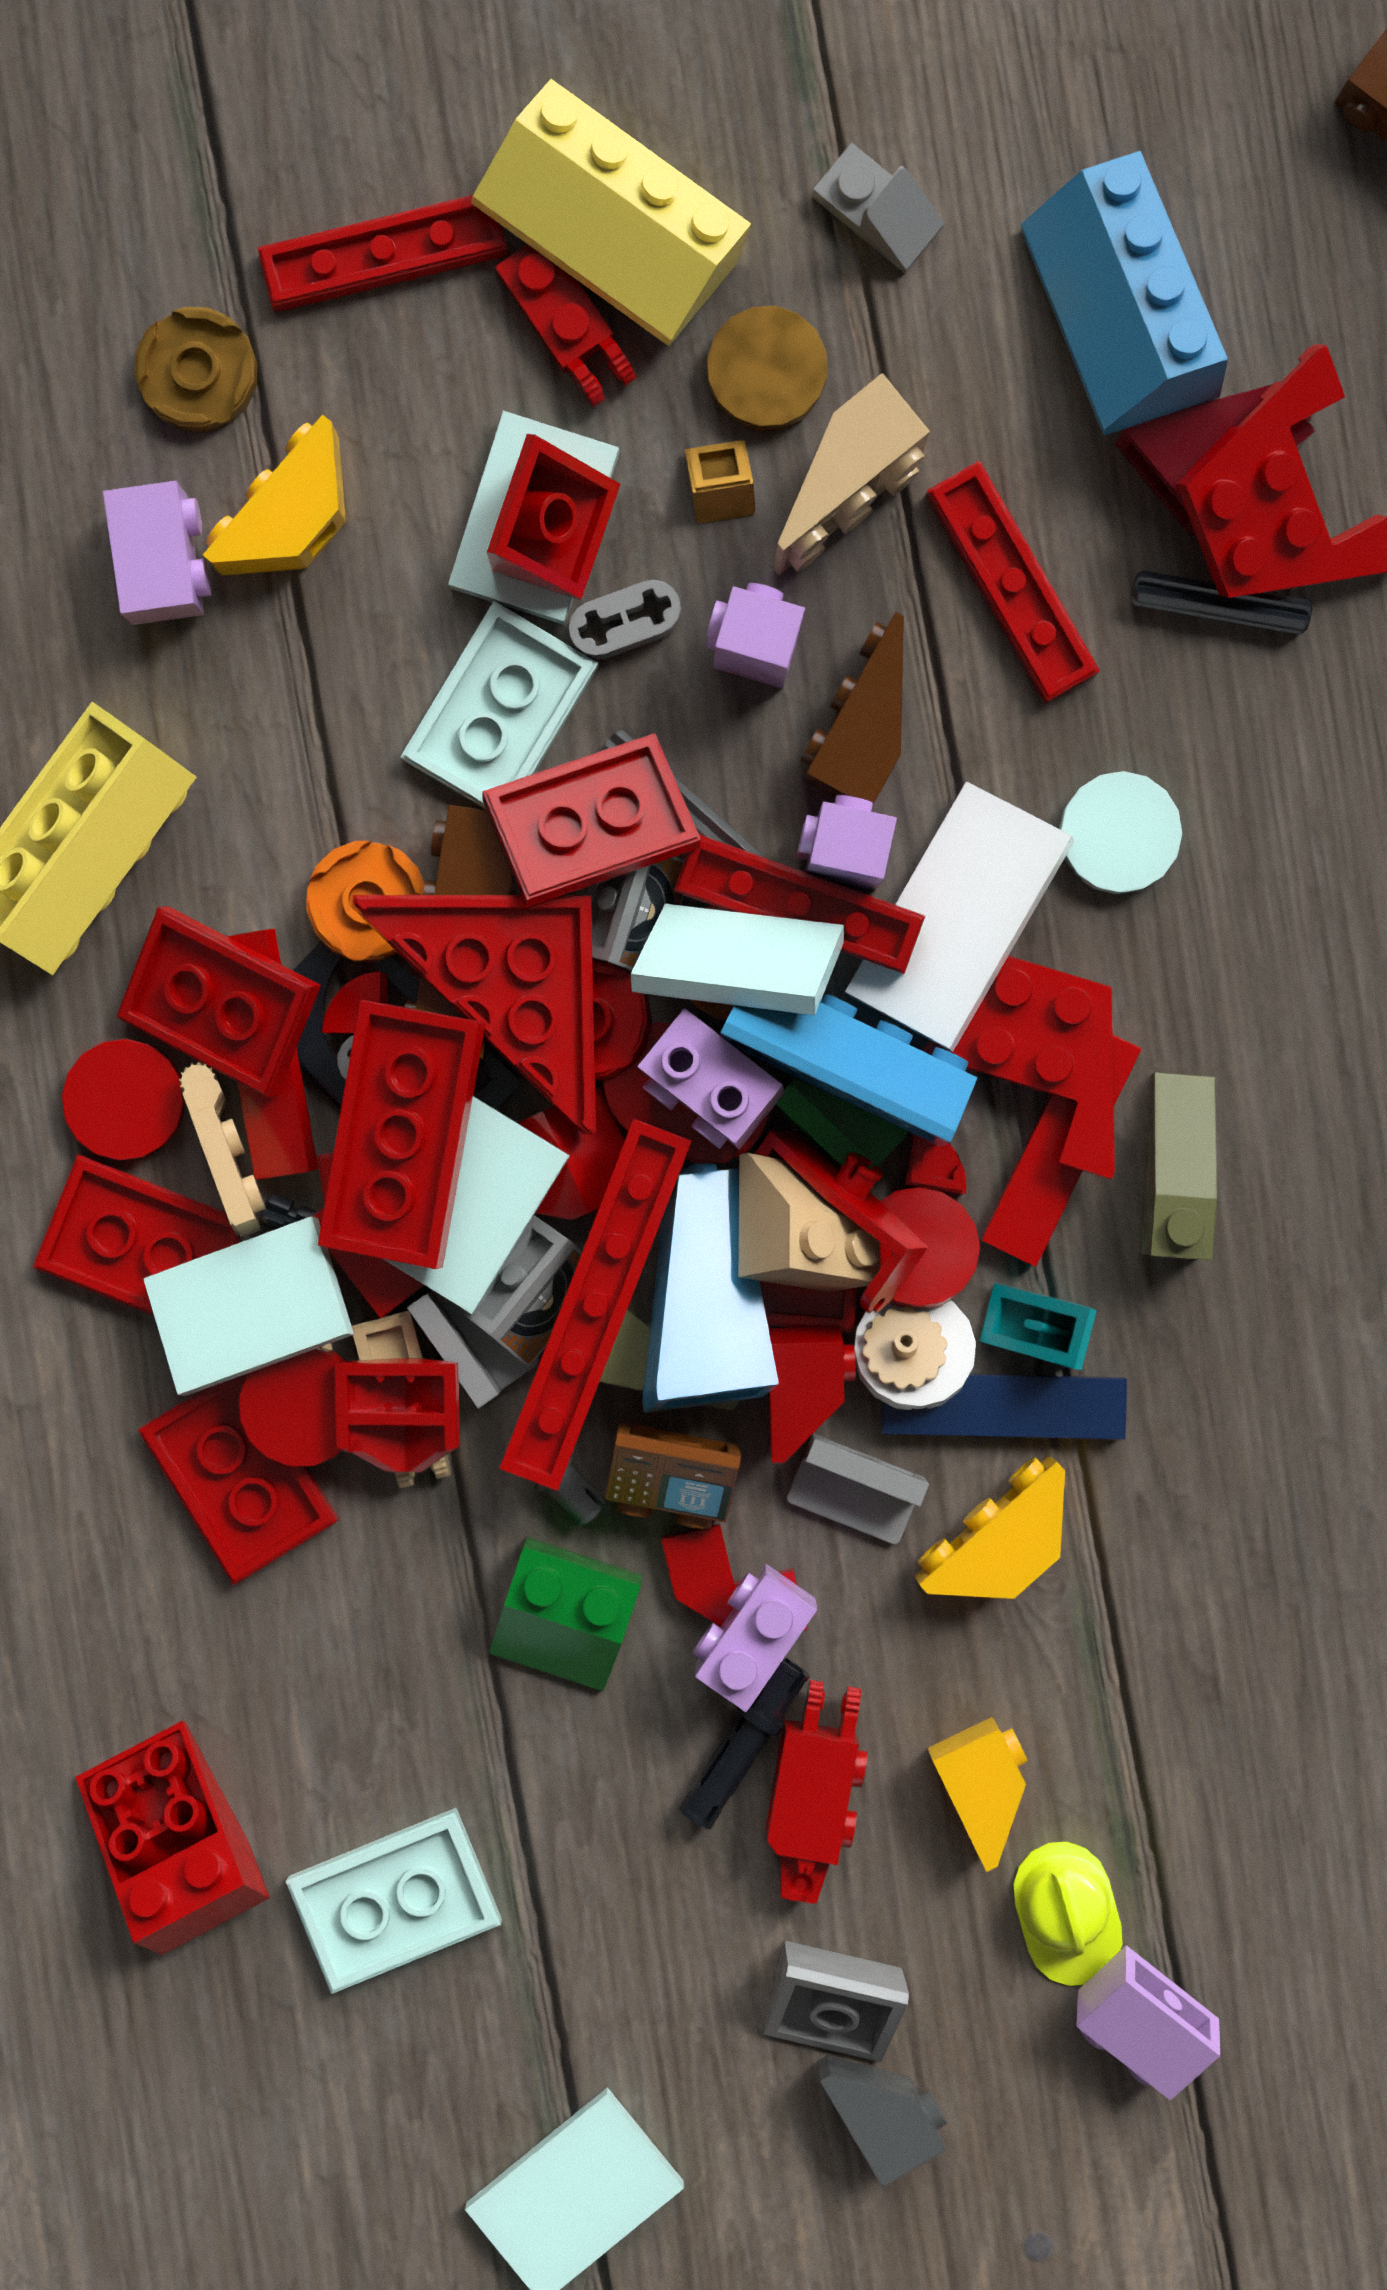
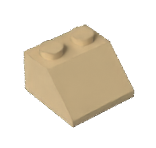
[738,1153,881,1292]

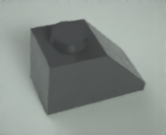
[817,2055,948,2188]

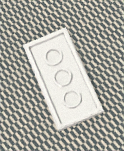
[845,781,1074,1052]

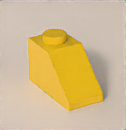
[927,1717,1028,1872]

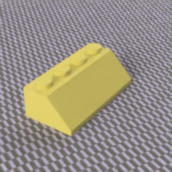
[471,79,751,346]
[0,702,197,975]

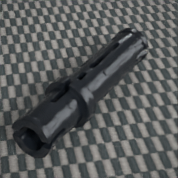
[679,1658,810,1830]

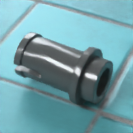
[534,1456,608,1528]

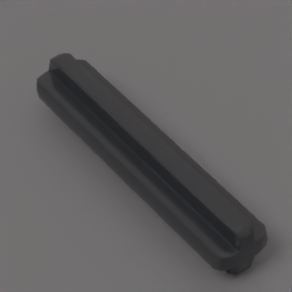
[1131,570,1312,635]

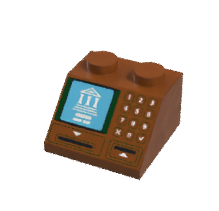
[605,1421,741,1529]

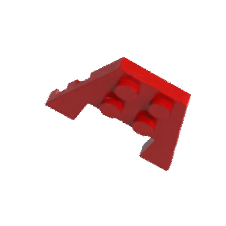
[1176,344,1387,598]
[922,955,1115,1181]

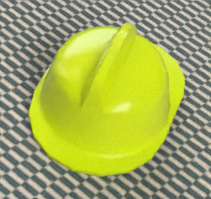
[1013,1842,1123,1986]

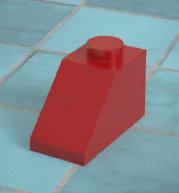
[768,1326,856,1463]

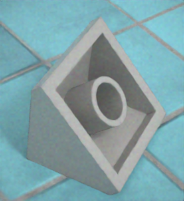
[763,1941,909,2062]

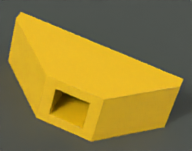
[203,414,346,575]
[914,1455,1065,1599]

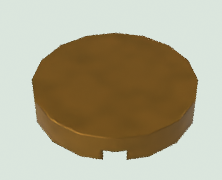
[707,306,828,431]
[134,307,258,432]

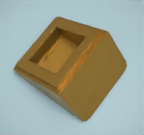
[685,440,756,523]

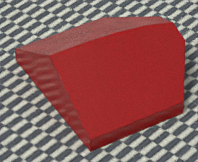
[518,1087,625,1220]
[334,1357,460,1472]

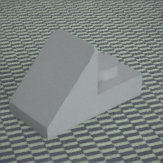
[812,143,944,273]

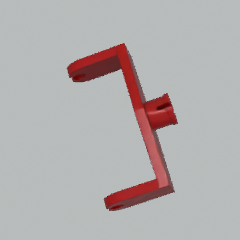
[755,1130,928,1314]

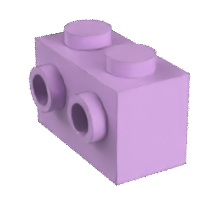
[103,480,211,625]
[706,583,805,689]
[796,795,897,891]
[638,1008,785,1149]
[692,1563,817,1712]
[1076,1945,1220,2101]

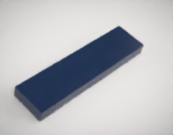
[881,1373,1127,1439]

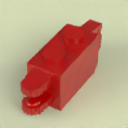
[765,1680,867,1904]

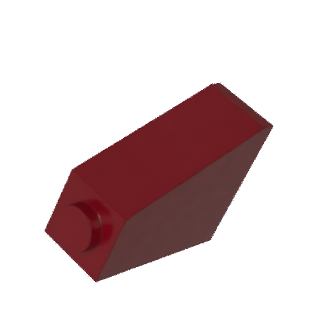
[1115,384,1316,537]

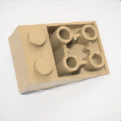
[773,373,930,576]

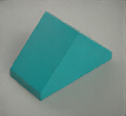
[980,1283,1097,1370]

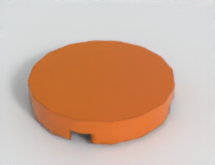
[306,841,425,962]

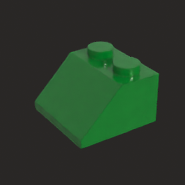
[489,1537,642,1691]

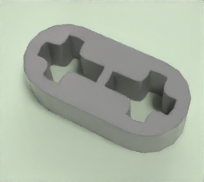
[569,580,681,661]

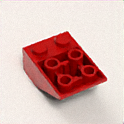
[75,1720,270,1955]

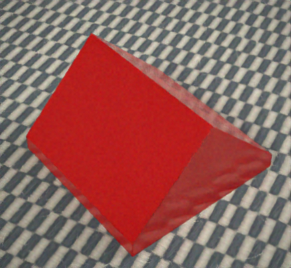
[487,434,621,599]

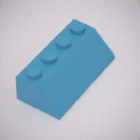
[1021,151,1228,436]
[720,994,977,1147]

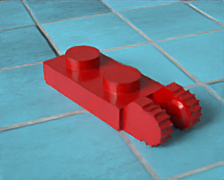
[495,244,637,407]

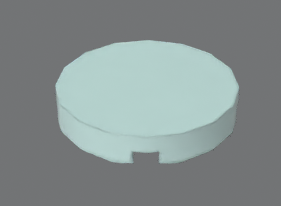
[1059,771,1182,894]

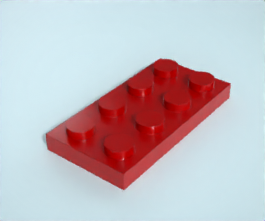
[318,1000,486,1269]

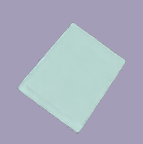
[448,411,620,625]
[400,601,599,810]
[631,904,844,1015]
[383,1096,570,1314]
[143,1216,354,1396]
[285,1808,502,1994]
[465,2087,684,2290]

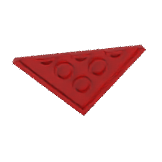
[350,895,596,1134]

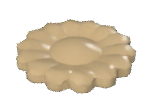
[862,1307,947,1390]

